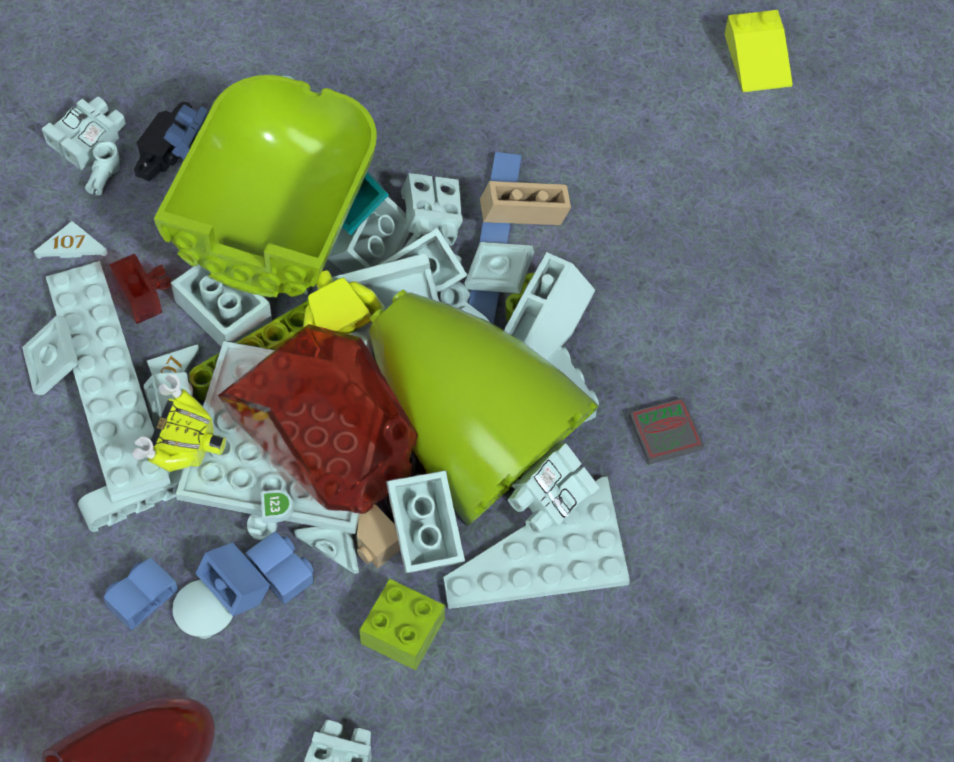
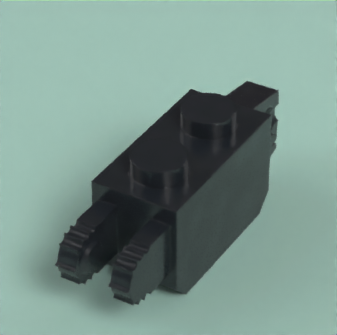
[134,101,193,181]

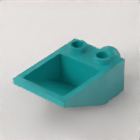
[342,171,389,235]

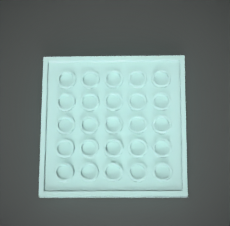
[176,341,389,534]

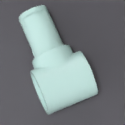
[85,141,121,195]

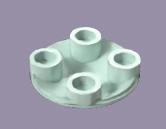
[173,580,233,639]

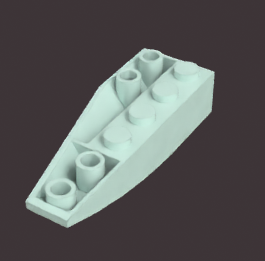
[504,252,595,361]

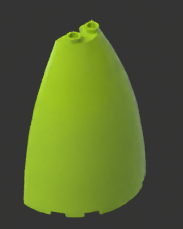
[369,289,599,526]

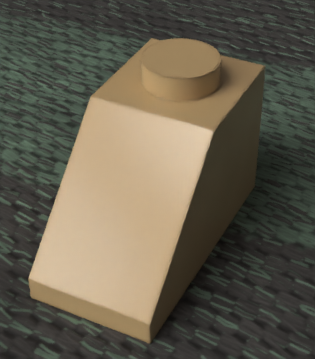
[357,494,400,569]

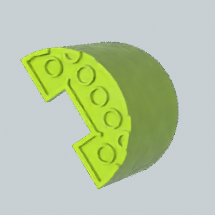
[154,75,377,297]

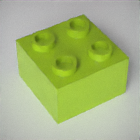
[360,579,445,670]

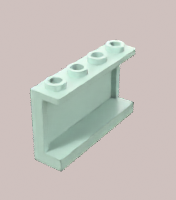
[316,253,439,353]

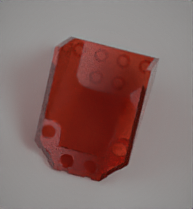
[218,324,418,514]

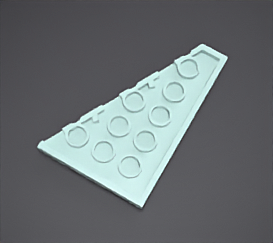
[444,477,630,609]

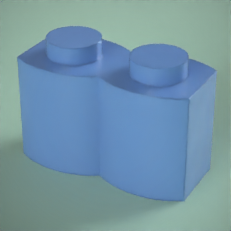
[245,531,314,605]
[103,558,178,630]

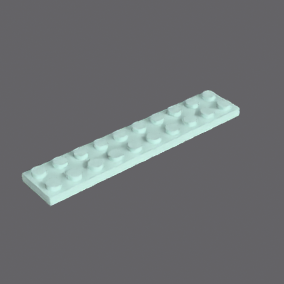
[46,261,171,502]

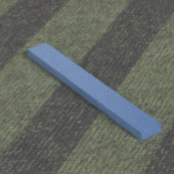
[469,152,522,325]

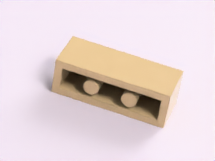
[480,181,571,225]

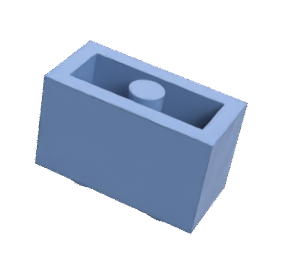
[195,542,270,616]

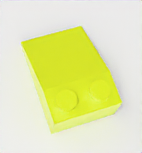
[724,10,793,92]

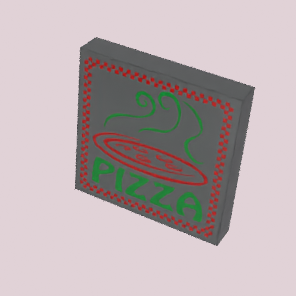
[628,398,704,465]

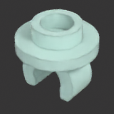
[247,514,277,540]

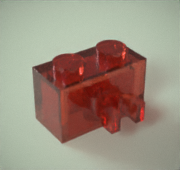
[109,253,171,324]

